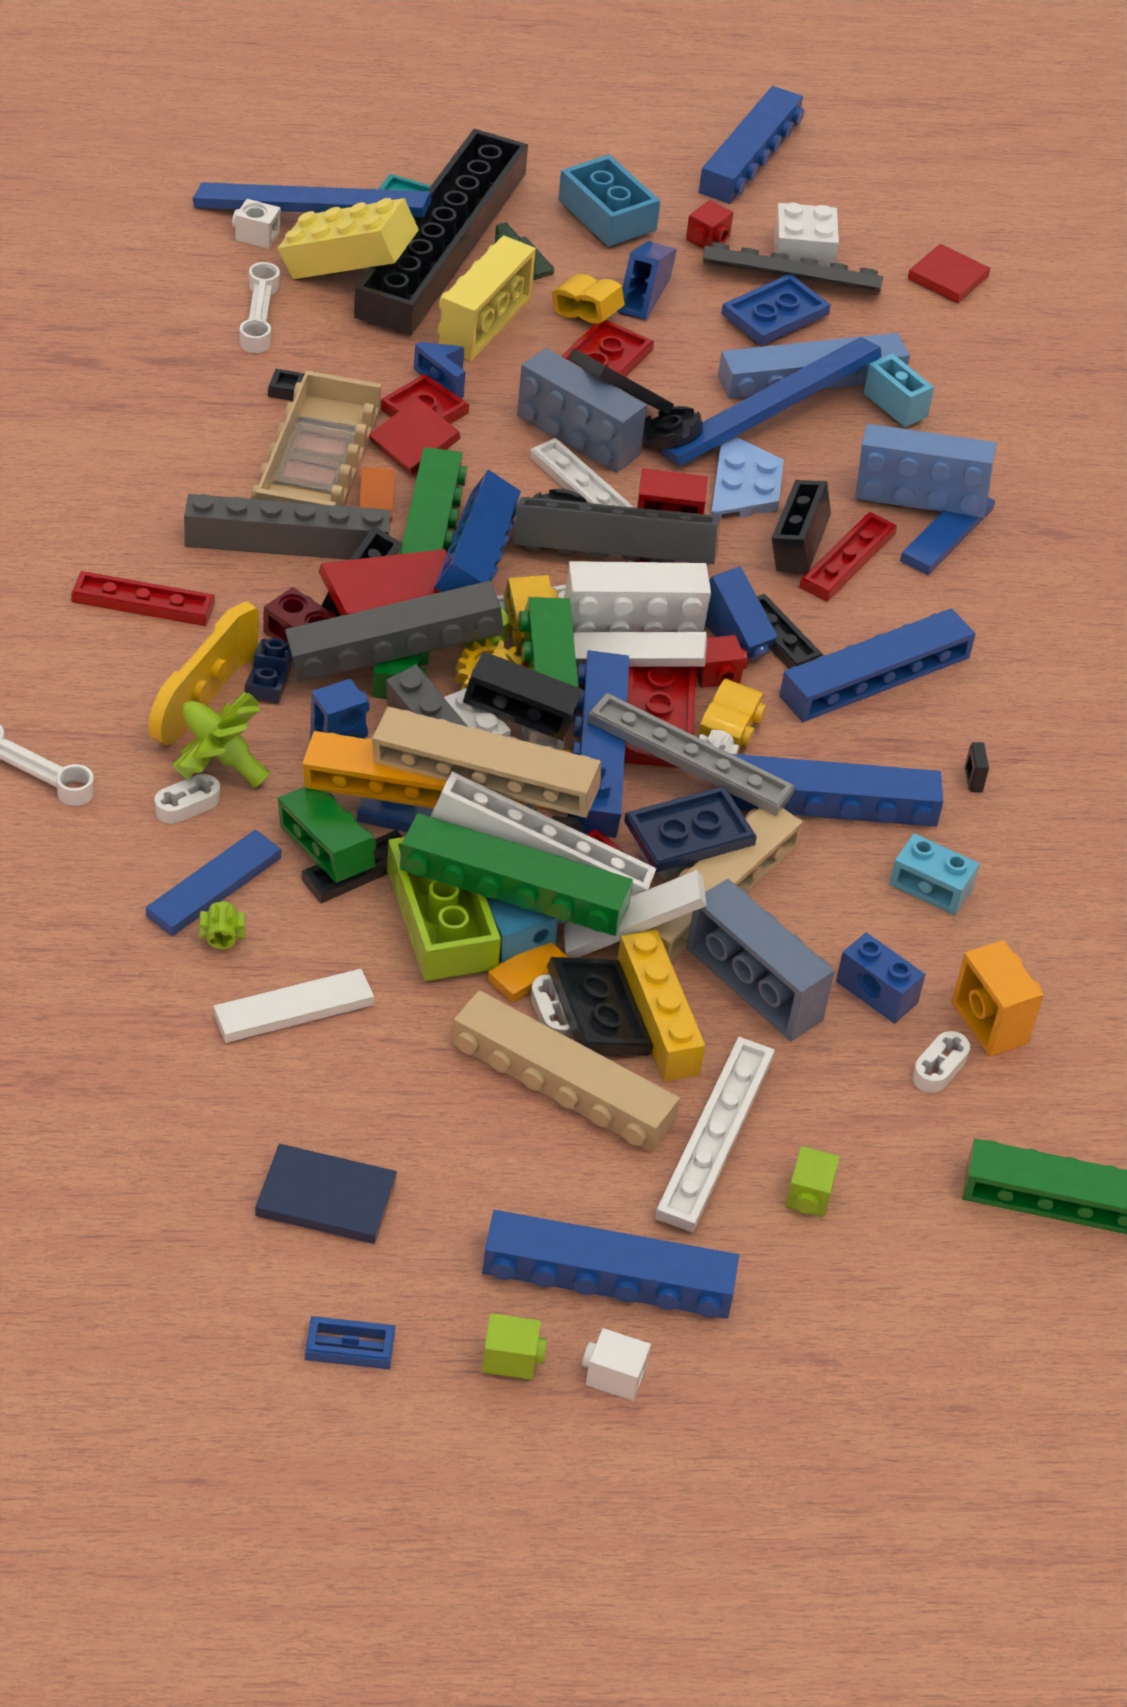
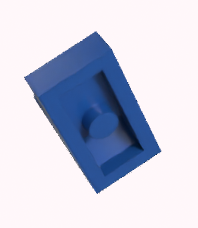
[414,342,466,398]

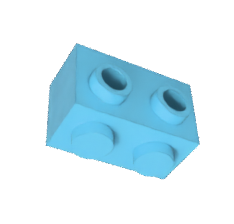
[864,353,934,427]
[889,833,980,915]

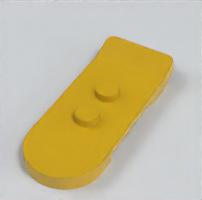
[148,601,259,745]

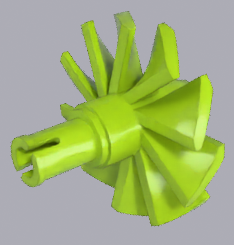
[172,692,270,788]

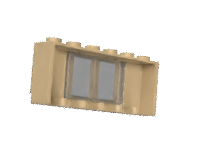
[251,370,381,506]

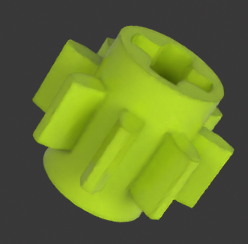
[199,901,245,949]

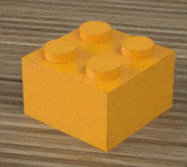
[951,940,1044,1057]

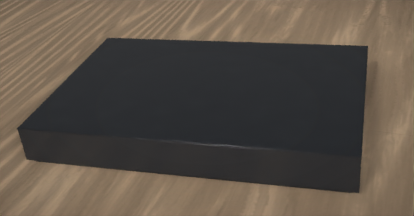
[569,348,675,415]
[547,957,654,1056]

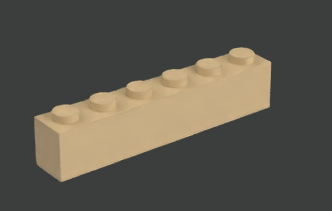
[372,706,601,818]
[643,808,803,962]
[452,990,680,1153]

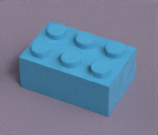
[558,154,661,247]

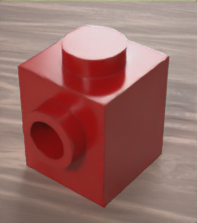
[686,200,734,249]
[696,635,748,688]

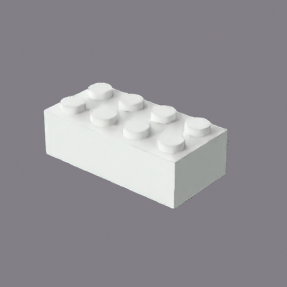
[564,561,711,632]

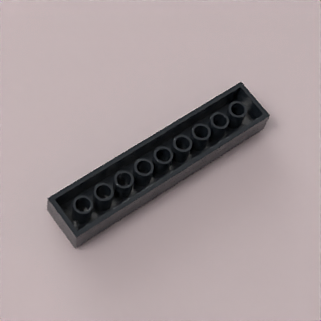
[354,129,528,335]

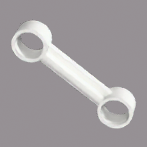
[239,262,280,353]
[0,725,94,806]

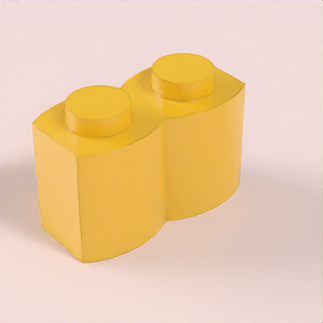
[551,274,625,324]
[698,679,767,754]

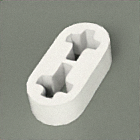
[154,774,220,824]
[531,974,573,1039]
[912,1031,970,1093]

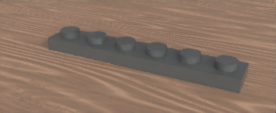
[703,242,883,292]

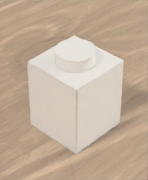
[582,1328,651,1401]

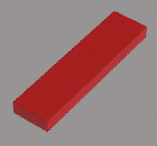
[799,511,897,602]
[71,571,215,626]

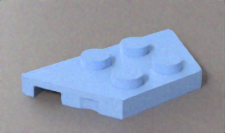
[711,436,784,521]

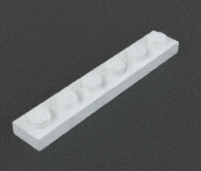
[655,1037,775,1233]

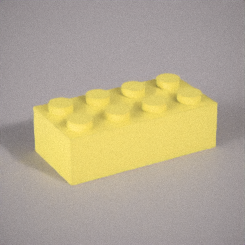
[278,198,419,279]
[437,235,536,361]

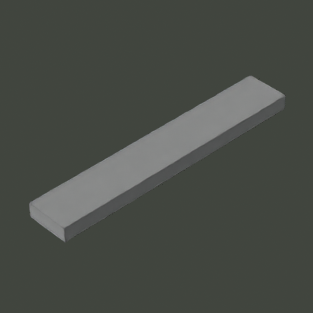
[588,693,795,816]

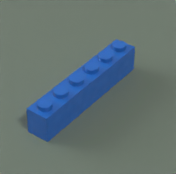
[698,85,804,204]
[434,469,521,592]
[779,608,976,723]
[567,650,629,838]
[729,754,943,827]
[482,1210,739,1319]

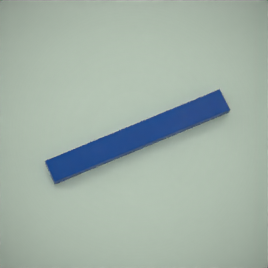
[193,182,432,218]
[661,337,882,466]

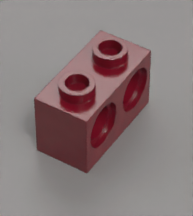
[263,587,338,643]

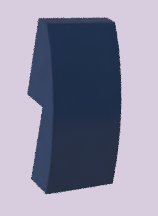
[244,639,292,703]

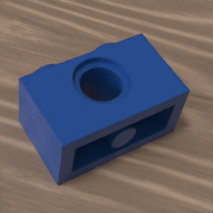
[836,932,926,1024]

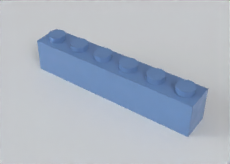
[718,333,910,399]

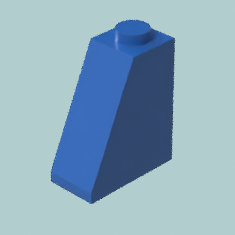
[617,241,677,320]
[705,566,778,660]

